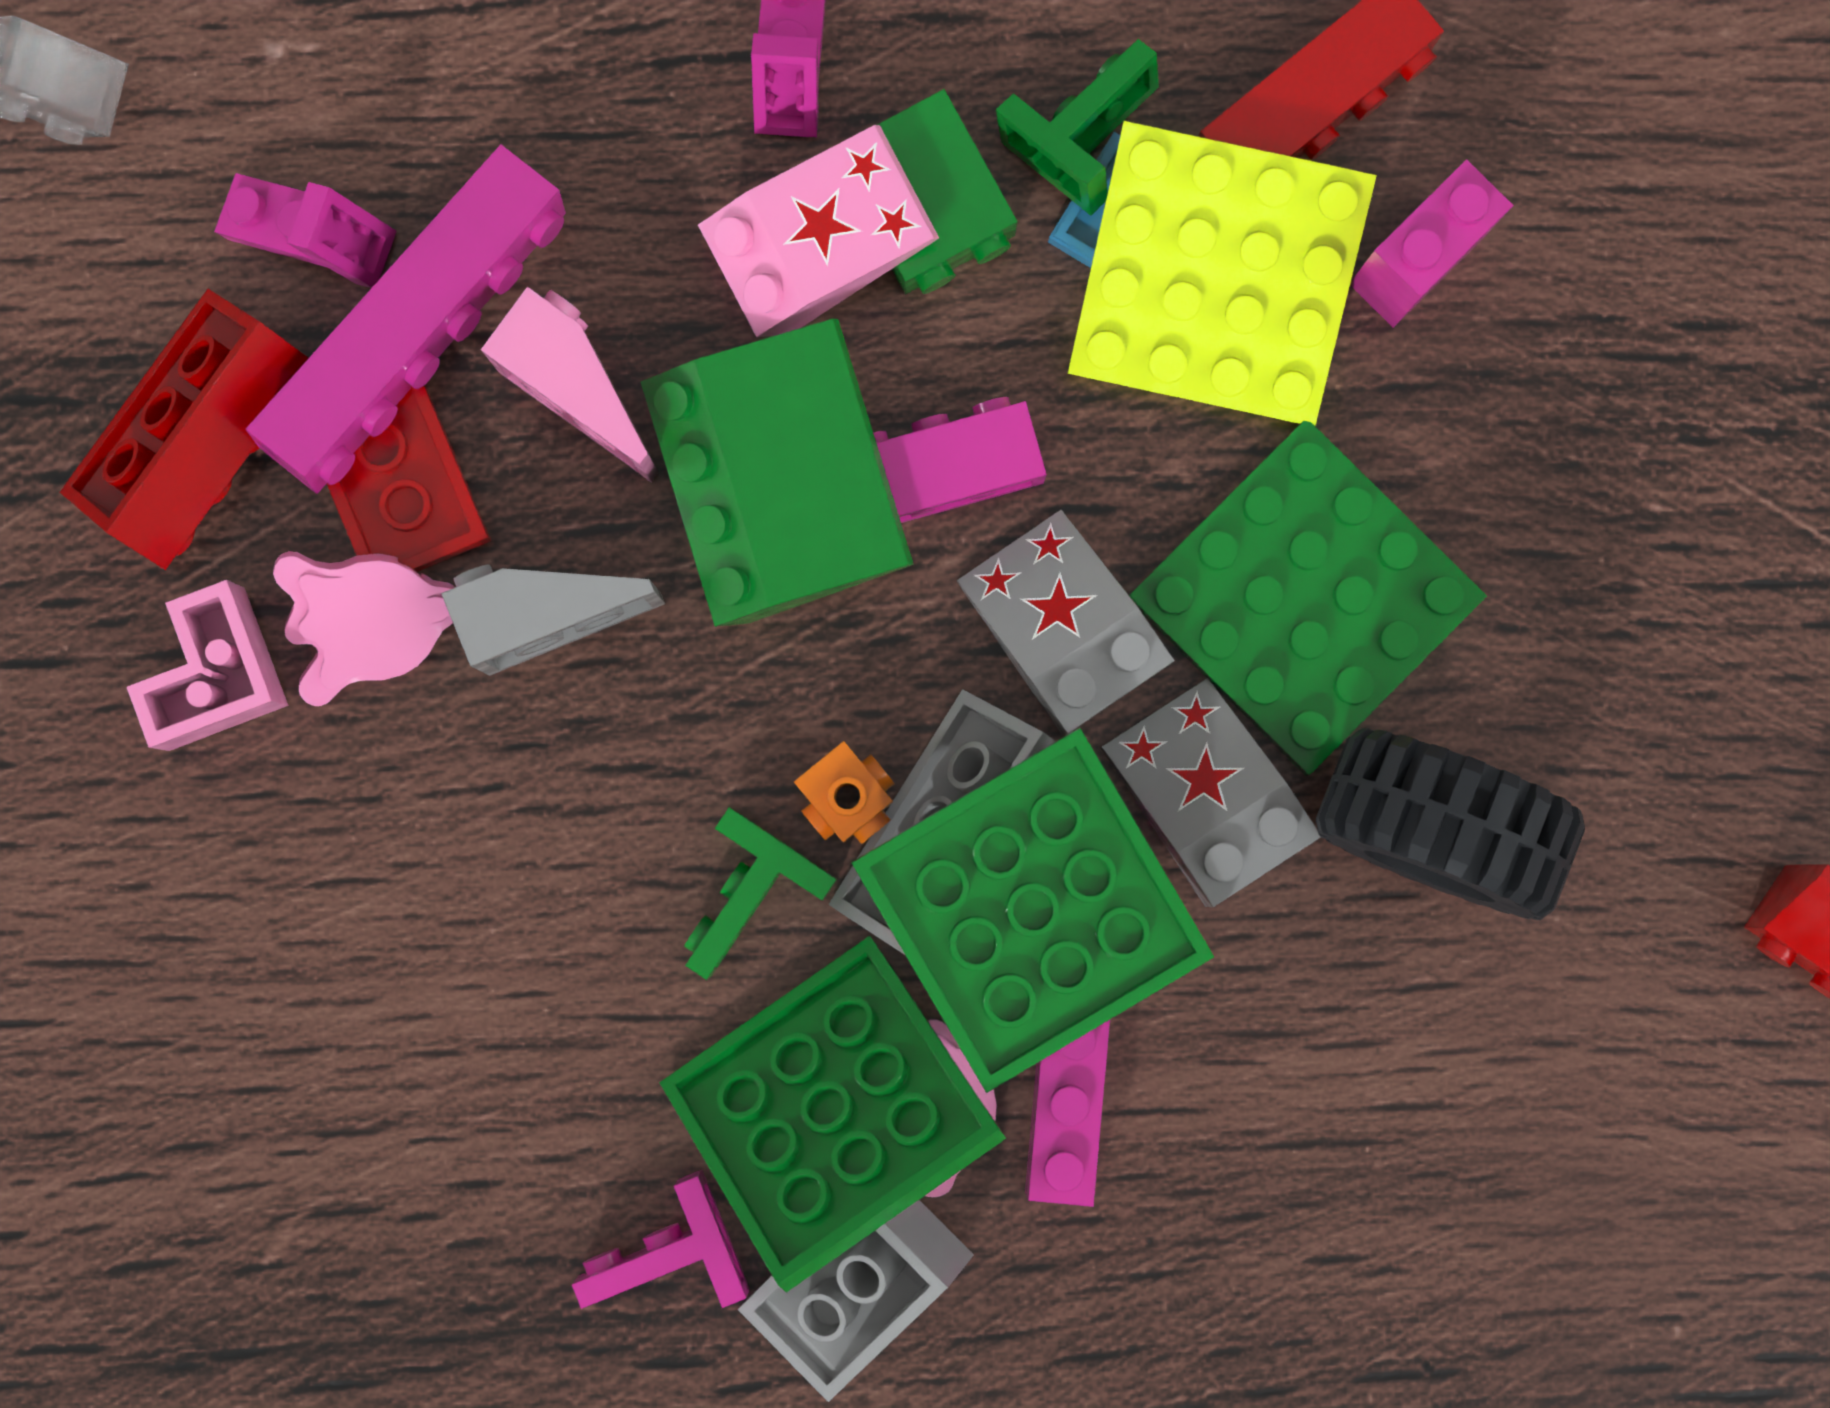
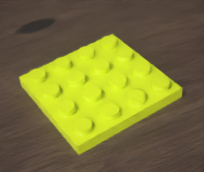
[1068,120,1377,425]

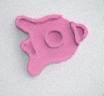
[273,551,455,706]

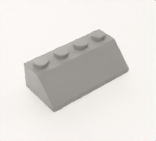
[828,689,1056,955]

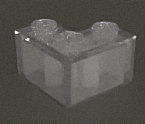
[0,15,129,145]

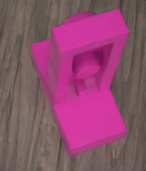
[751,0,826,138]
[214,173,397,288]
[572,1170,750,1309]

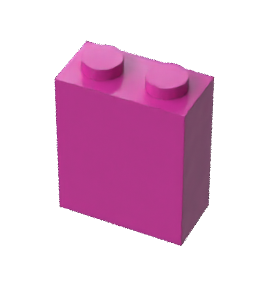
[1350,159,1514,328]

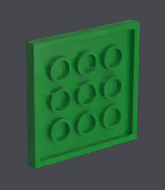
[1129,421,1487,776]
[851,728,1214,1093]
[659,936,1006,1293]

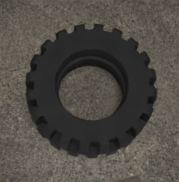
[1316,728,1585,920]

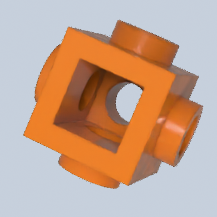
[794,741,895,844]

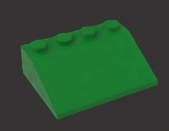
[641,319,914,627]

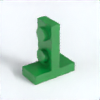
[996,39,1159,216]
[684,807,838,980]

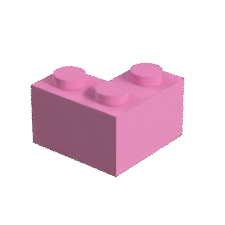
[127,580,289,751]

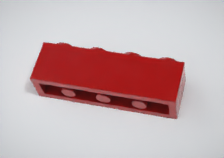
[1198,0,1444,161]

